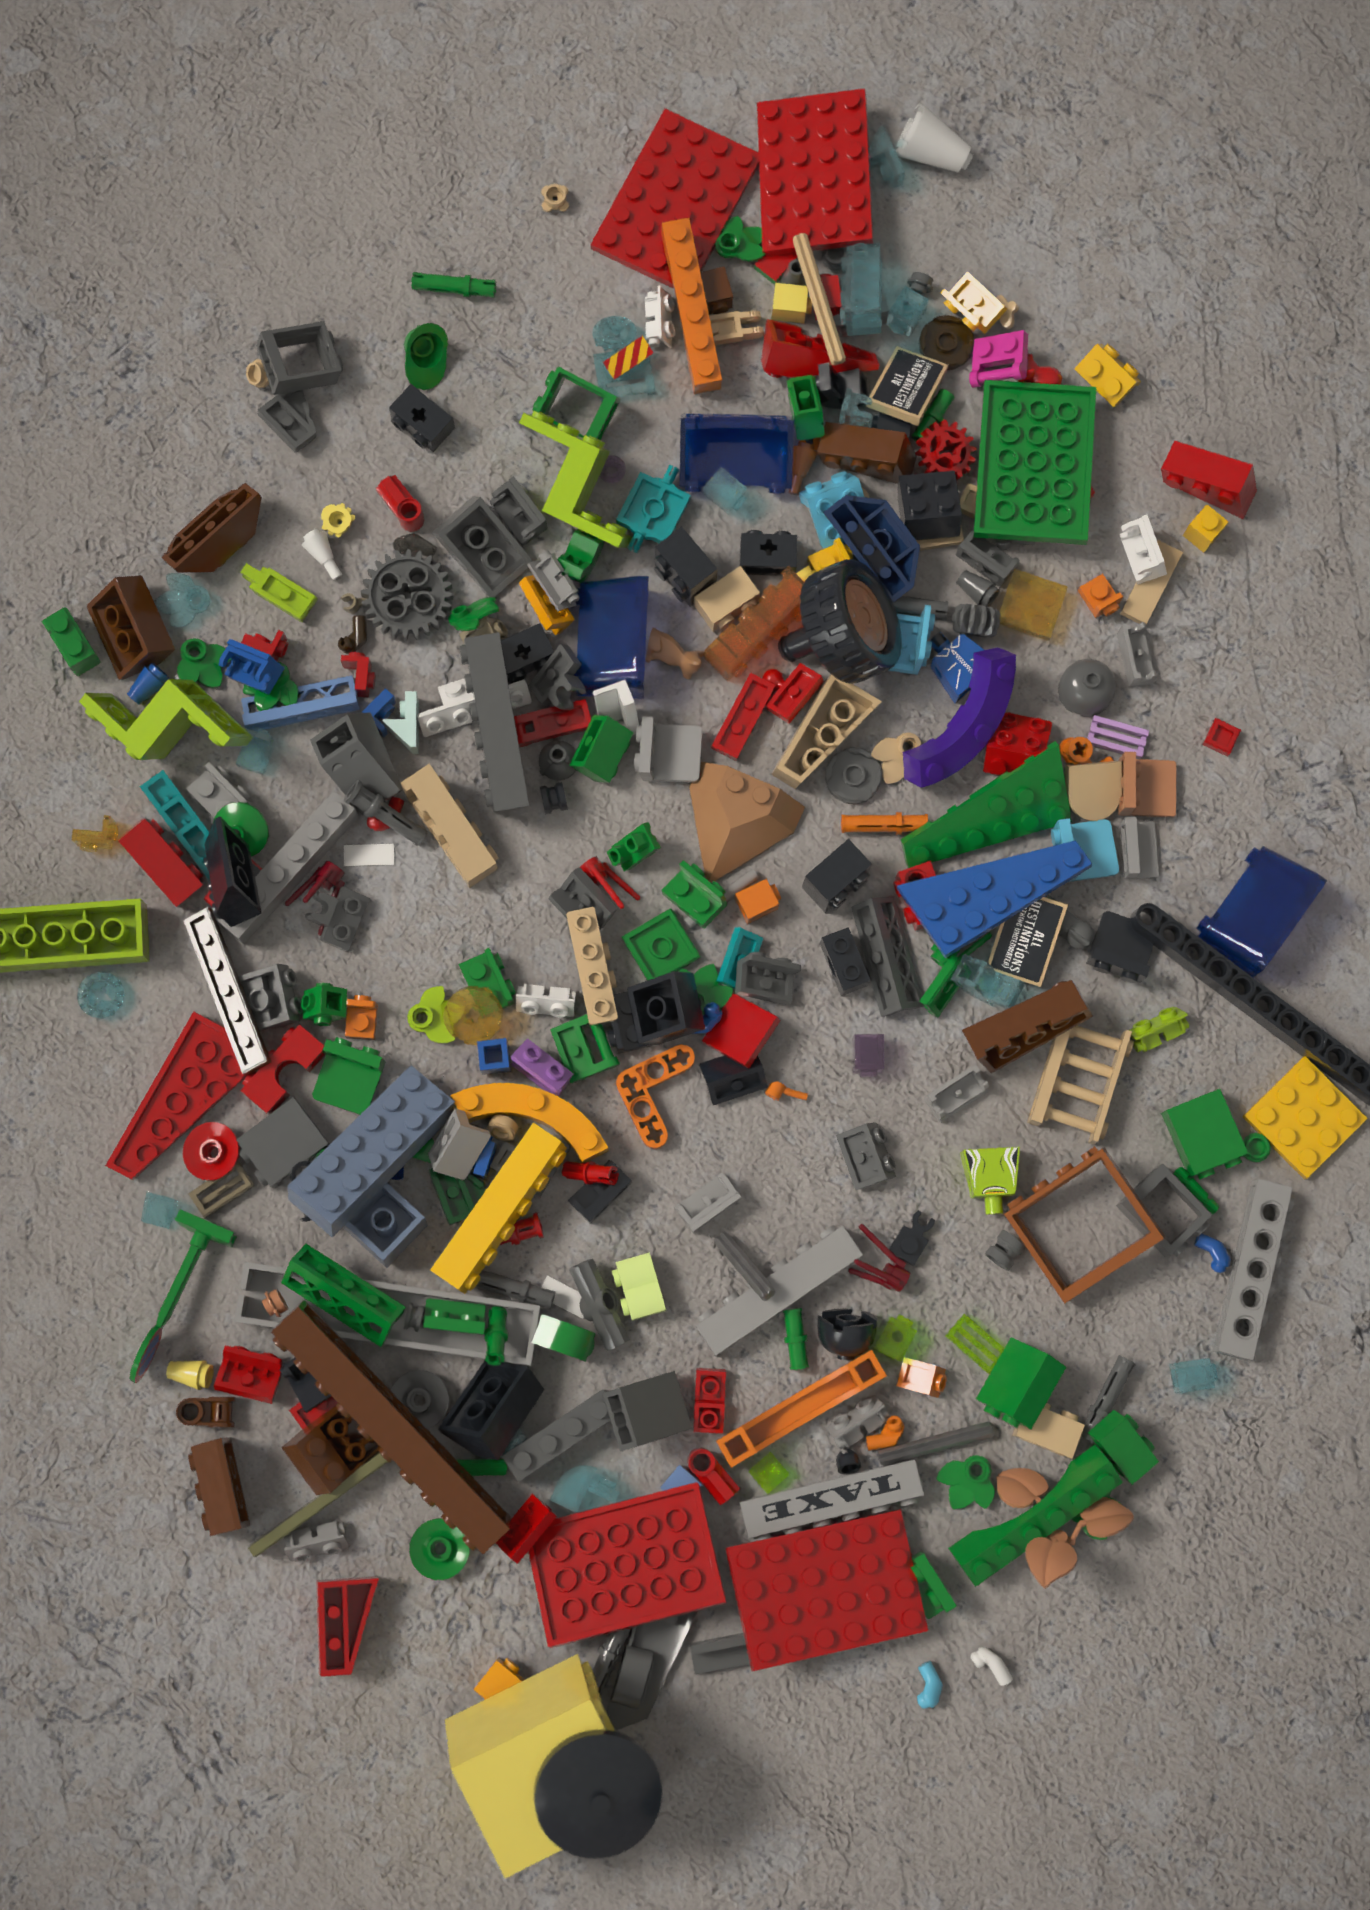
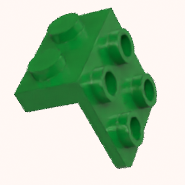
[312,1037,386,1115]

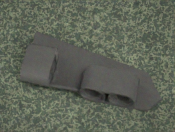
[606,1611,698,1730]

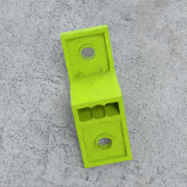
[519,411,633,548]
[79,679,253,760]

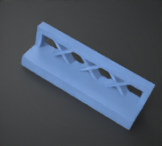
[241,675,360,733]

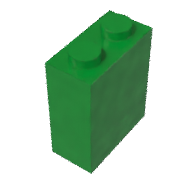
[1161,1089,1249,1180]
[976,1337,1067,1430]

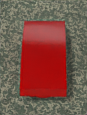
[693,1368,726,1434]

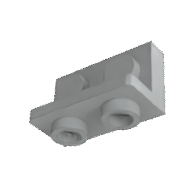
[186,762,250,818]

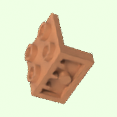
[1118,751,1176,817]

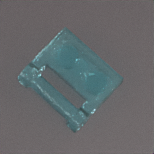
[593,350,656,403]

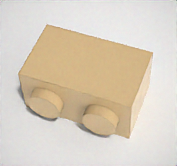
[694,566,760,632]
[1012,1403,1085,1459]

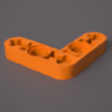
[616,1044,695,1150]

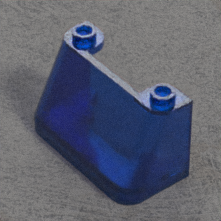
[679,413,794,494]
[574,576,649,699]
[1196,846,1327,978]

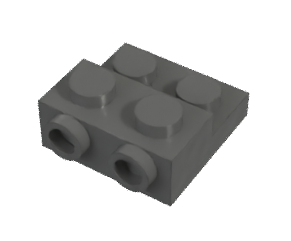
[238,964,303,1032]

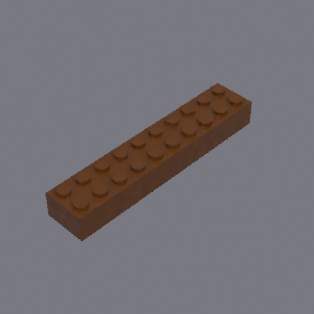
[271,1300,511,1554]

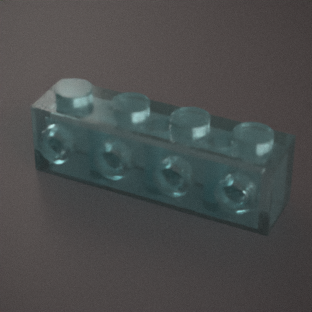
[840,243,882,336]

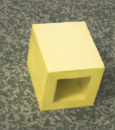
[771,283,812,324]

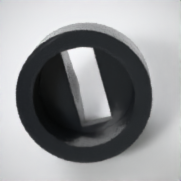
[836,1449,861,1475]

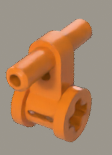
[1059,737,1114,765]

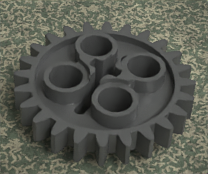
[361,549,453,641]

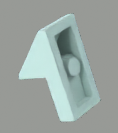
[382,691,419,754]

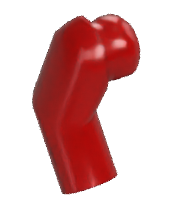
[367,797,405,831]

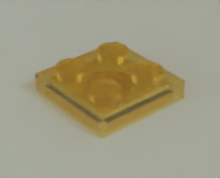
[1000,568,1068,641]

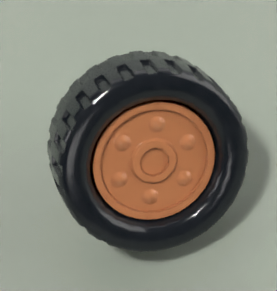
[778,559,902,684]

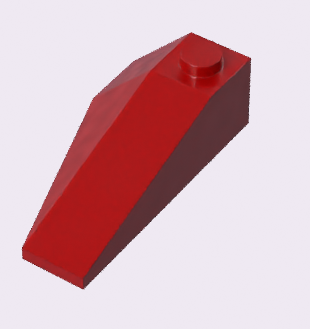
[761,319,880,378]

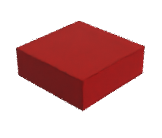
[1202,718,1241,757]

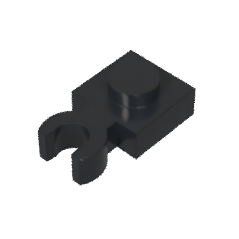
[889,1210,935,1266]

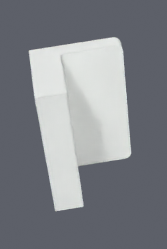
[593,680,639,735]

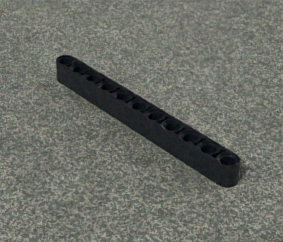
[1130,903,1370,1106]

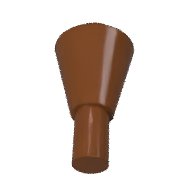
[788,442,818,496]

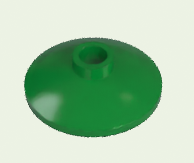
[213,802,269,857]
[409,1518,470,1580]

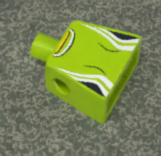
[960,1147,1020,1215]

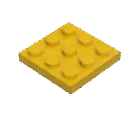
[1242,1056,1368,1180]

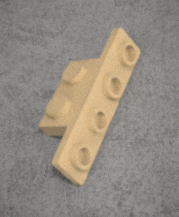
[566,907,618,1025]

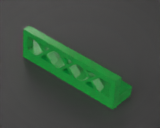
[281,1244,406,1347]

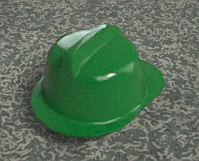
[404,323,448,390]

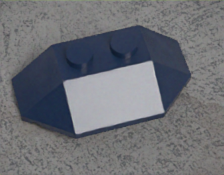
[823,495,920,602]

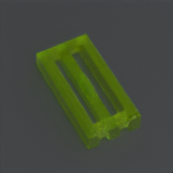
[945,1313,1004,1375]

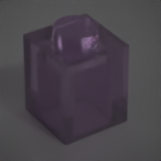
[852,1034,884,1078]

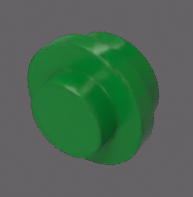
[1243,1133,1271,1163]

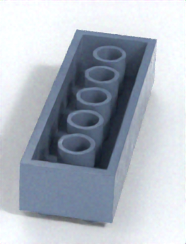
[287,1066,455,1237]

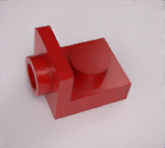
[241,630,289,661]

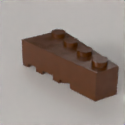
[962,980,1093,1074]

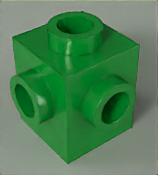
[301,983,347,1026]

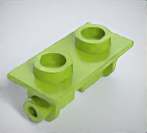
[1129,1007,1190,1053]

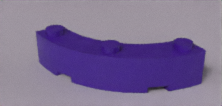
[903,647,1016,788]

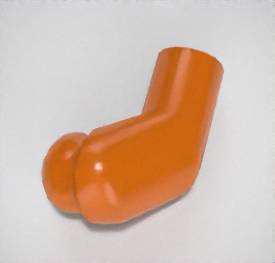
[866,1416,904,1451]

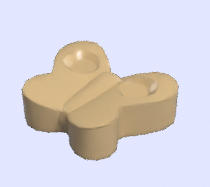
[996,295,1019,329]

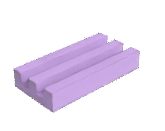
[1087,715,1149,759]

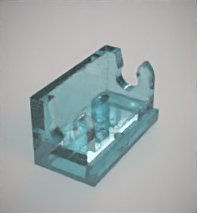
[838,388,873,427]

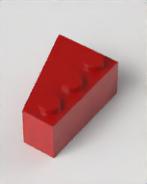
[316,1576,379,1677]

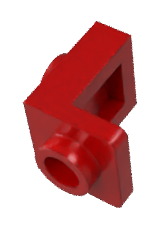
[341,652,376,698]

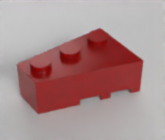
[1161,440,1257,520]
[117,818,203,907]

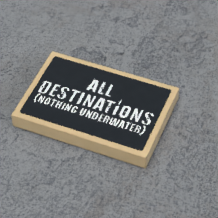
[866,346,948,426]
[986,897,1069,987]

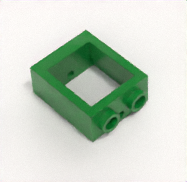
[532,366,621,440]

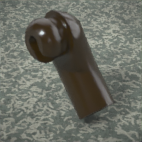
[338,615,367,654]

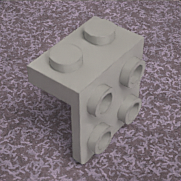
[634,716,703,782]

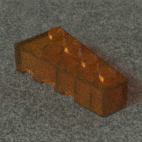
[704,566,804,682]

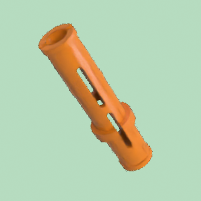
[841,812,928,835]

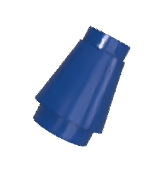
[127,662,169,705]

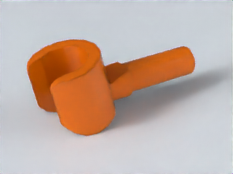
[765,1081,808,1101]

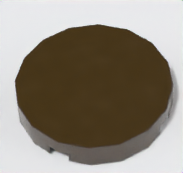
[918,315,974,370]

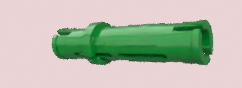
[411,272,496,298]

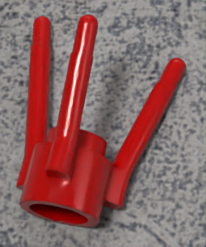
[580,856,640,909]

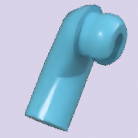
[917,1660,943,1709]

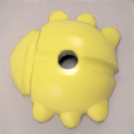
[321,503,355,538]

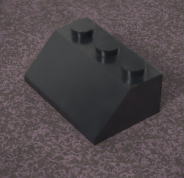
[204,817,262,927]
[438,1360,545,1460]

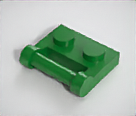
[550,1014,620,1084]

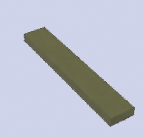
[248,1452,387,1557]

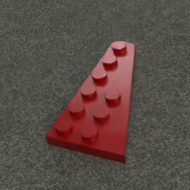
[105,1011,269,1180]

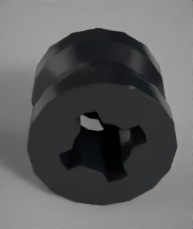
[540,782,568,815]

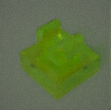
[748,1451,790,1494]

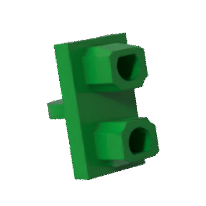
[607,822,661,872]

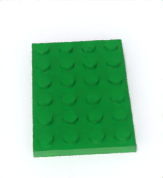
[973,380,1097,545]

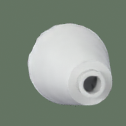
[893,103,973,172]

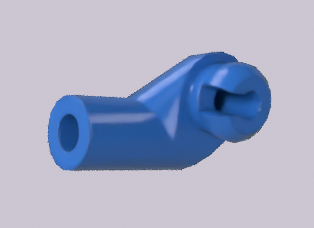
[693,1002,722,1034]
[1194,1233,1231,1273]

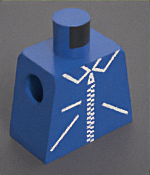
[930,631,984,703]

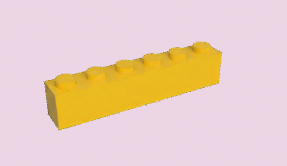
[430,1123,567,1294]

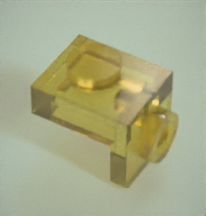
[72,815,119,852]

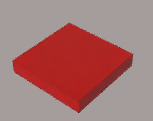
[701,993,781,1069]

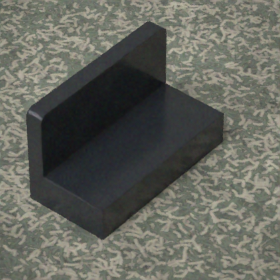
[699,1055,768,1106]

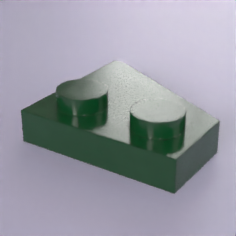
[428,1168,486,1226]

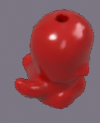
[1017,353,1062,385]

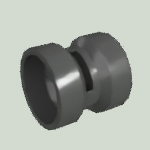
[985,1230,1026,1271]

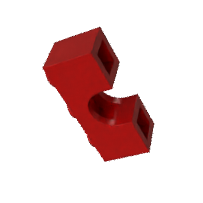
[240,1024,326,1115]

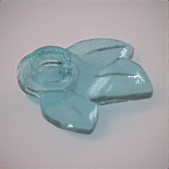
[154,573,210,627]

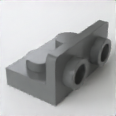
[836,1122,896,1191]

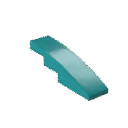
[139,770,210,880]

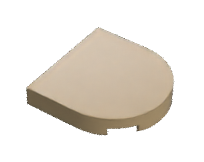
[1065,761,1122,821]

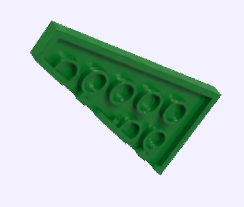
[901,741,1072,868]

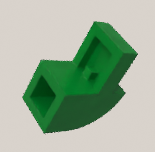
[557,529,605,584]
[532,1314,595,1362]

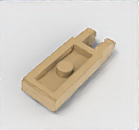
[709,310,764,345]

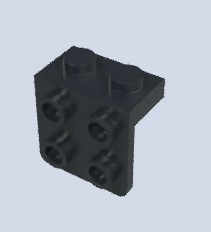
[1086,911,1154,983]

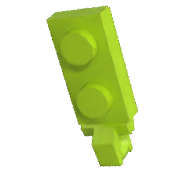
[240,563,318,622]

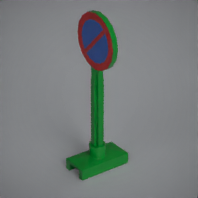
[129,1209,237,1383]

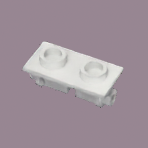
[645,286,675,348]
[516,984,576,1018]

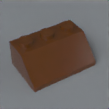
[86,575,175,680]
[188,1437,251,1536]

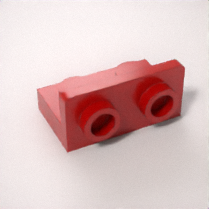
[496,1494,557,1564]

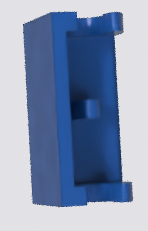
[219,639,285,695]

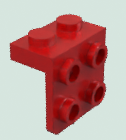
[983,712,1052,776]

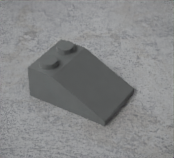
[432,496,533,597]

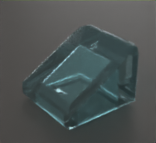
[141,1192,178,1229]

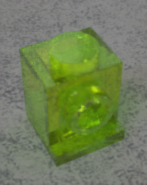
[872,1314,917,1363]

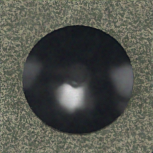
[534,1729,662,1859]

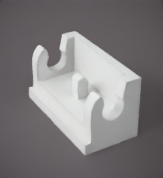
[1120,514,1167,585]

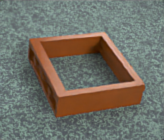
[1004,1146,1165,1304]

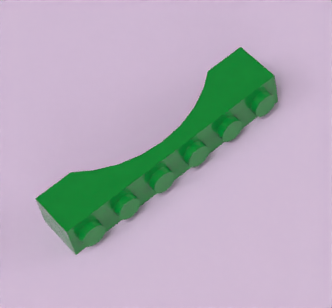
[948,1445,1123,1587]

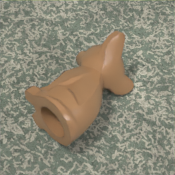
[645,627,705,679]

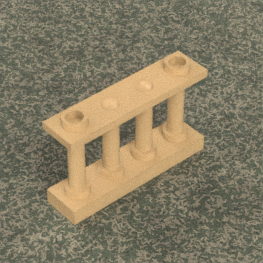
[1027,1025,1134,1145]

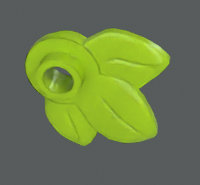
[407,986,465,1044]

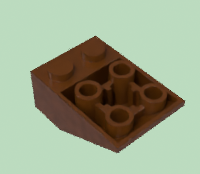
[281,1406,380,1495]

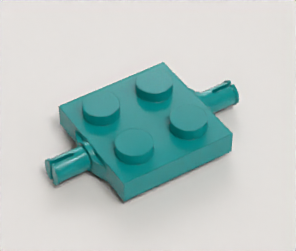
[616,465,691,553]

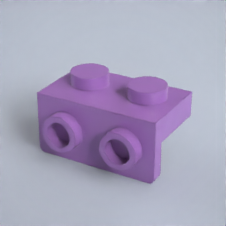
[510,1038,573,1097]

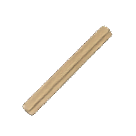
[793,233,846,365]

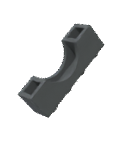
[502,1389,611,1482]

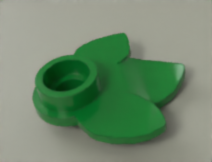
[715,216,766,262]
[448,597,500,631]
[177,638,231,688]
[243,662,299,711]
[679,964,733,1015]
[936,1455,995,1510]

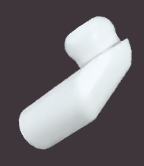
[970,1647,1013,1686]

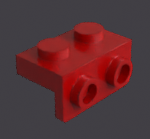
[214,1346,283,1404]

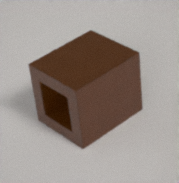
[700,266,733,314]

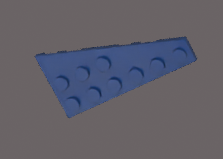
[897,840,1092,958]

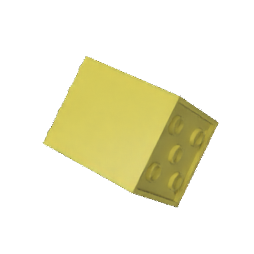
[445,1654,615,1878]

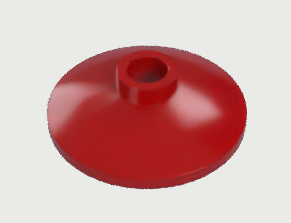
[183,1122,240,1181]

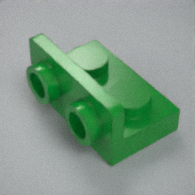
[661,860,727,929]
[458,948,516,1018]
[423,1298,486,1335]
[910,1552,957,1619]

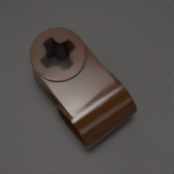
[176,1397,236,1427]

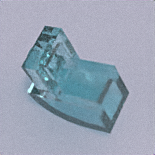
[951,954,1025,1009]
[550,1465,620,1513]

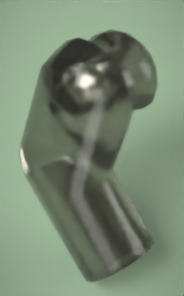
[393,533,437,557]

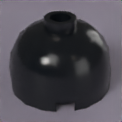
[817,1308,877,1361]

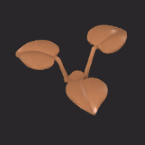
[996,1468,1134,1589]

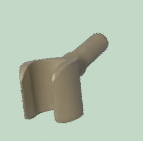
[341,593,367,614]

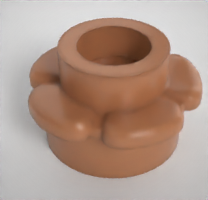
[262,1289,288,1317]

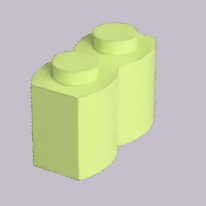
[612,1252,666,1321]

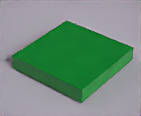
[622,908,701,981]

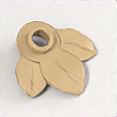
[871,732,922,784]

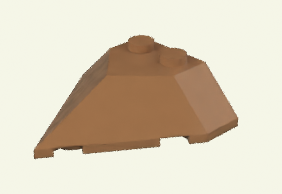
[689,762,805,883]

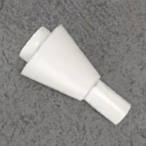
[301,529,342,580]

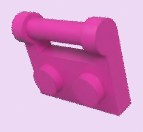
[969,330,1029,388]

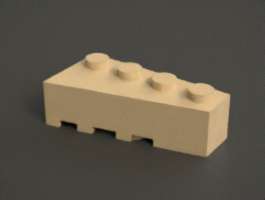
[771,675,882,789]
[400,763,499,888]

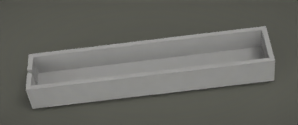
[234,1262,542,1366]

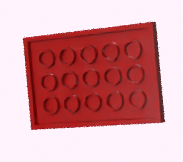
[757,88,874,256]
[590,108,759,289]
[528,1482,727,1648]
[725,1510,929,1671]

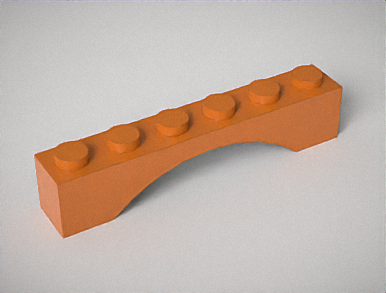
[662,218,722,394]
[715,1350,887,1468]

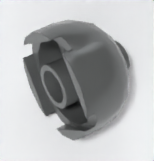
[1058,658,1116,717]

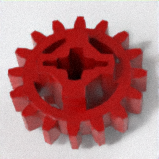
[915,420,976,480]

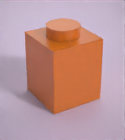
[735,879,781,924]

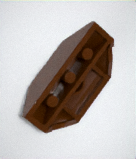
[162,483,262,573]

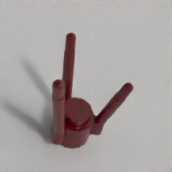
[285,860,345,936]
[848,1224,911,1292]

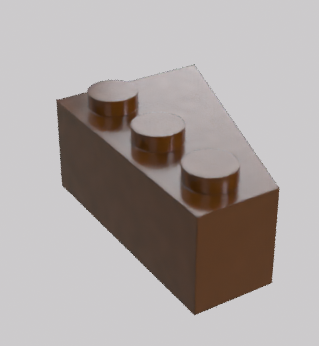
[817,422,917,484]

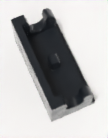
[568,1160,632,1224]

